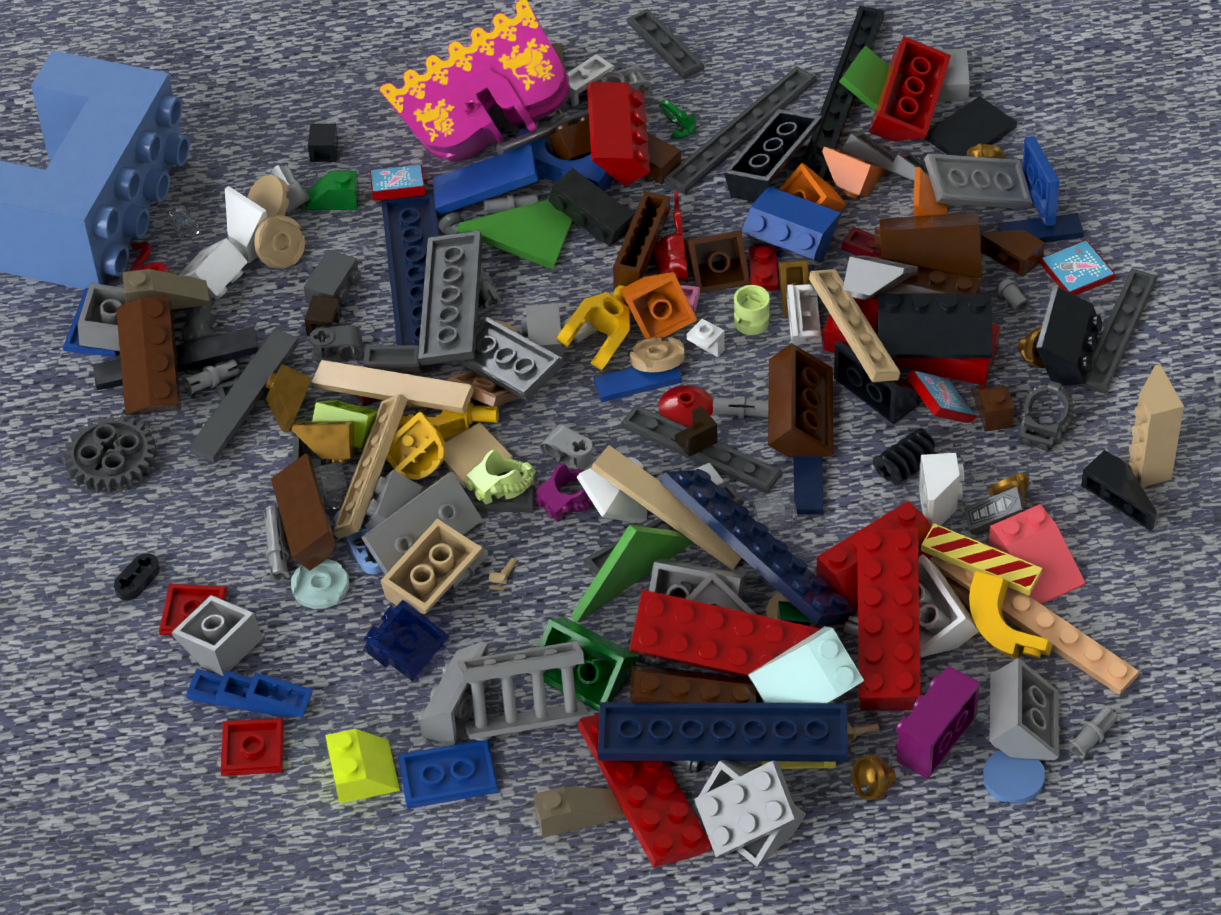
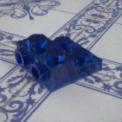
[363,600,449,682]

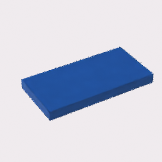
[432,144,538,215]

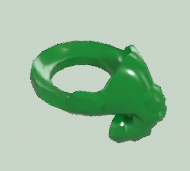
[659,99,696,139]

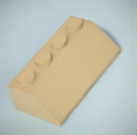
[1127,364,1184,487]

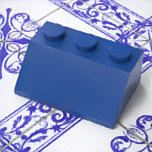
[742,186,842,263]

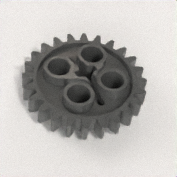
[63,415,157,494]

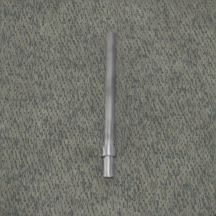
[496,107,589,155]

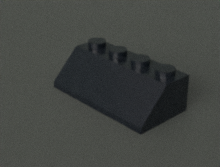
[724,109,823,202]
[877,293,992,358]

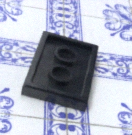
[924,96,1017,156]

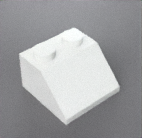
[179,238,248,300]
[919,453,964,527]

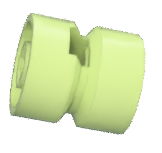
[734,285,770,335]

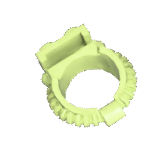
[466,449,536,504]

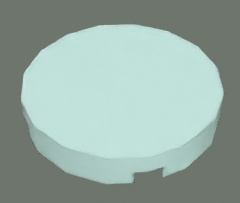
[291,559,349,609]

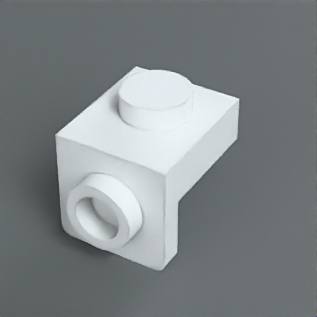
[687,319,725,357]

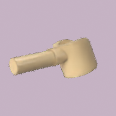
[489,558,517,591]
[847,722,879,744]

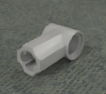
[270,165,310,214]

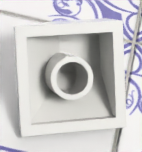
[225,186,267,263]
[577,457,648,523]

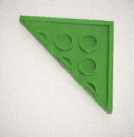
[456,199,572,269]
[570,525,694,622]

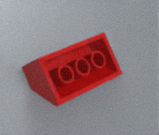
[868,36,951,142]
[587,82,650,187]
[816,500,932,612]

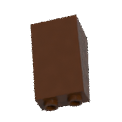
[874,212,982,278]

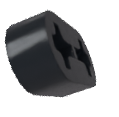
[114,553,160,601]

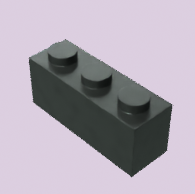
[549,168,634,246]

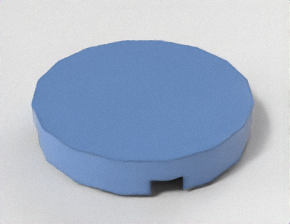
[983,750,1045,804]

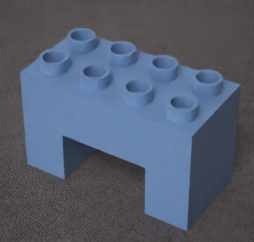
[0,50,190,290]

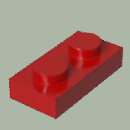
[749,246,778,291]

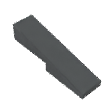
[841,131,930,180]

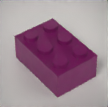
[895,666,980,779]

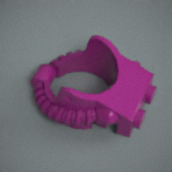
[535,463,595,522]

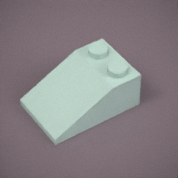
[748,627,864,703]

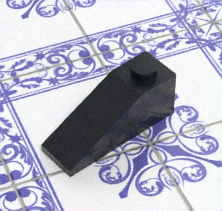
[1081,450,1157,531]

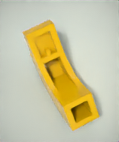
[969,571,1053,659]

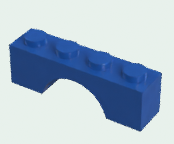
[515,129,615,192]

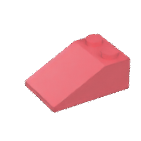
[988,504,1086,604]

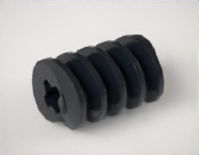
[873,428,935,485]

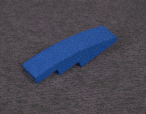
[186,668,313,717]

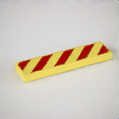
[921,523,1042,596]

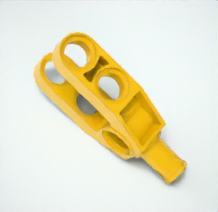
[556,285,630,371]
[396,400,499,439]

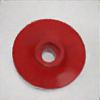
[658,385,714,428]

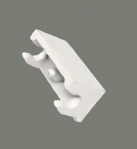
[565,54,614,107]
[786,284,822,345]

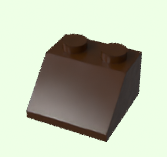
[684,231,750,293]

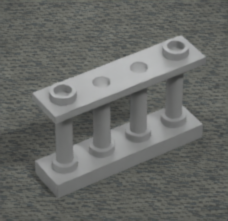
[457,641,589,741]

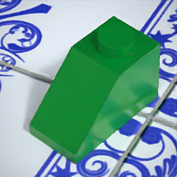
[305,171,360,210]

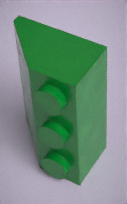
[528,617,639,711]

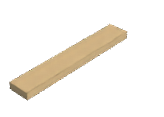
[809,269,900,382]
[311,360,474,414]
[332,394,408,539]
[591,445,742,570]

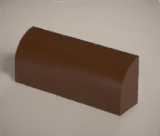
[613,191,670,290]
[271,453,335,571]

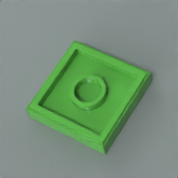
[839,46,889,111]

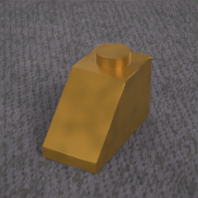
[778,260,809,317]
[265,364,312,432]
[292,421,355,464]

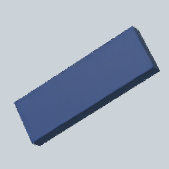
[593,367,682,402]

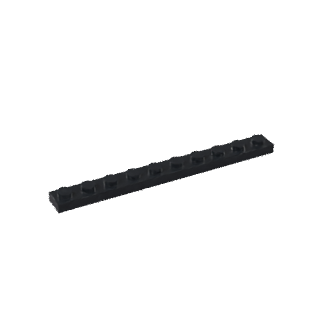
[802,6,884,181]

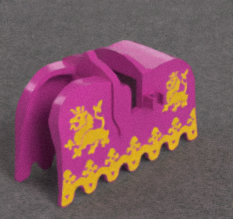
[379,0,570,162]

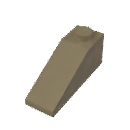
[122,269,210,309]
[533,787,626,838]

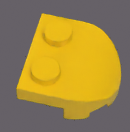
[386,412,446,480]

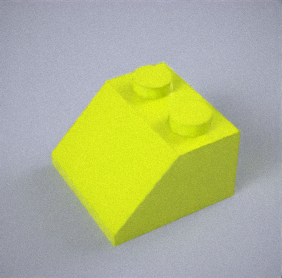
[325,729,400,804]

